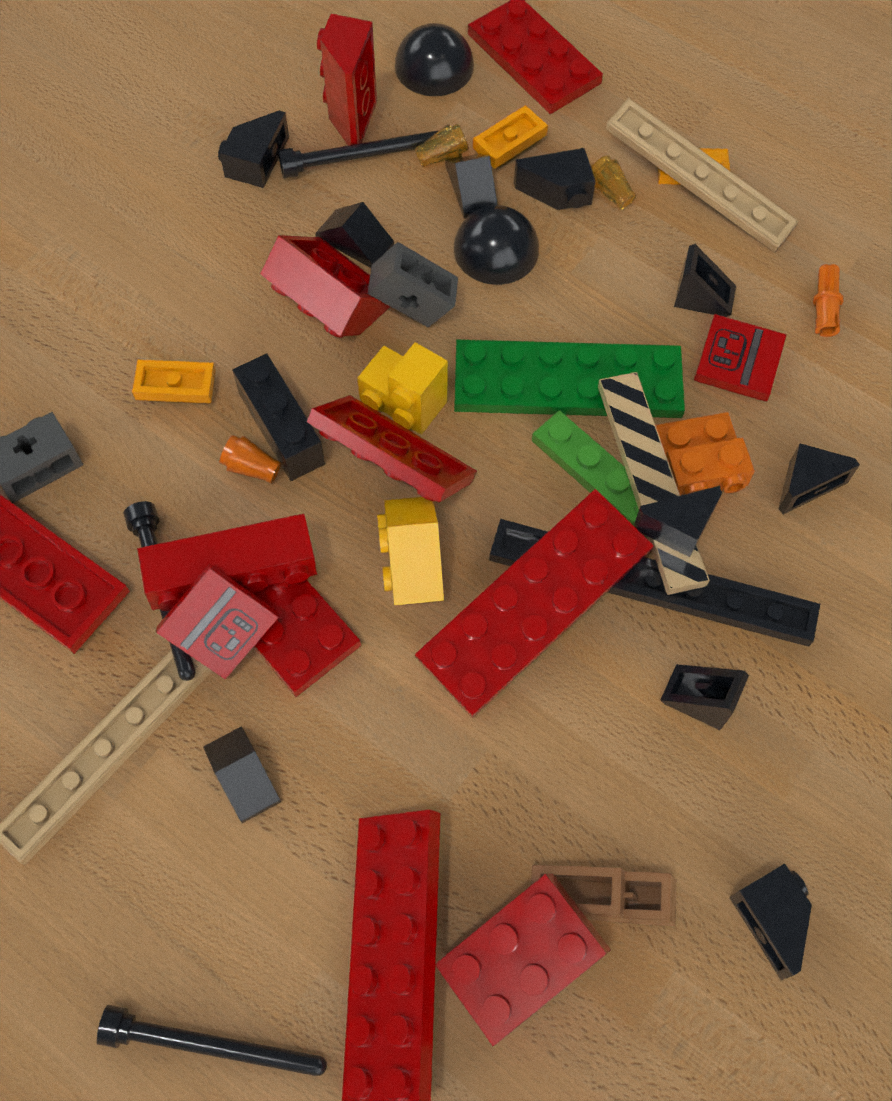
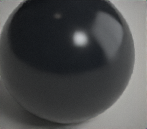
[395,23,474,96]
[454,205,539,285]

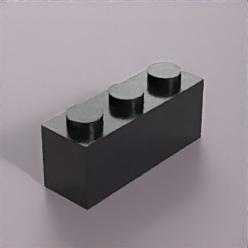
[232,353,325,481]

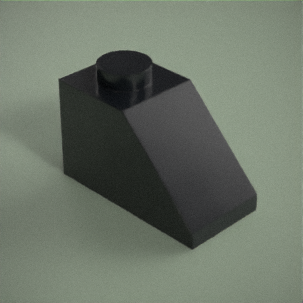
[218,110,289,188]
[514,148,596,210]
[730,864,812,980]

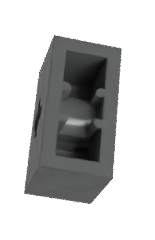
[367,242,458,327]
[0,412,83,503]

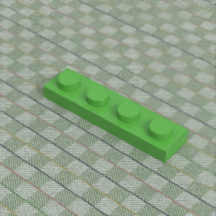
[532,410,648,539]

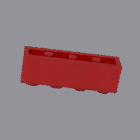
[137,513,317,611]

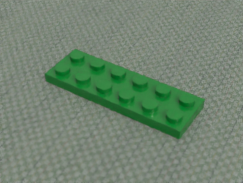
[454,339,685,418]

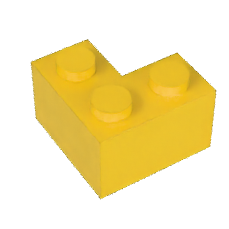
[357,342,448,435]
[377,497,444,605]

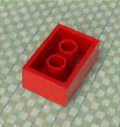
[436,874,611,1046]

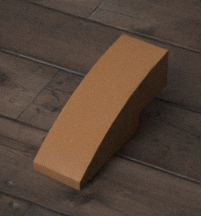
[531,865,677,926]

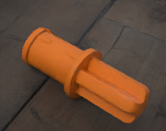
[813,264,844,337]

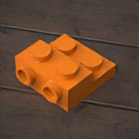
[655,412,755,496]

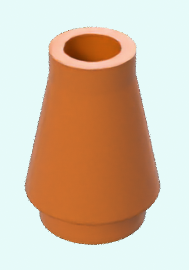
[219,435,282,484]

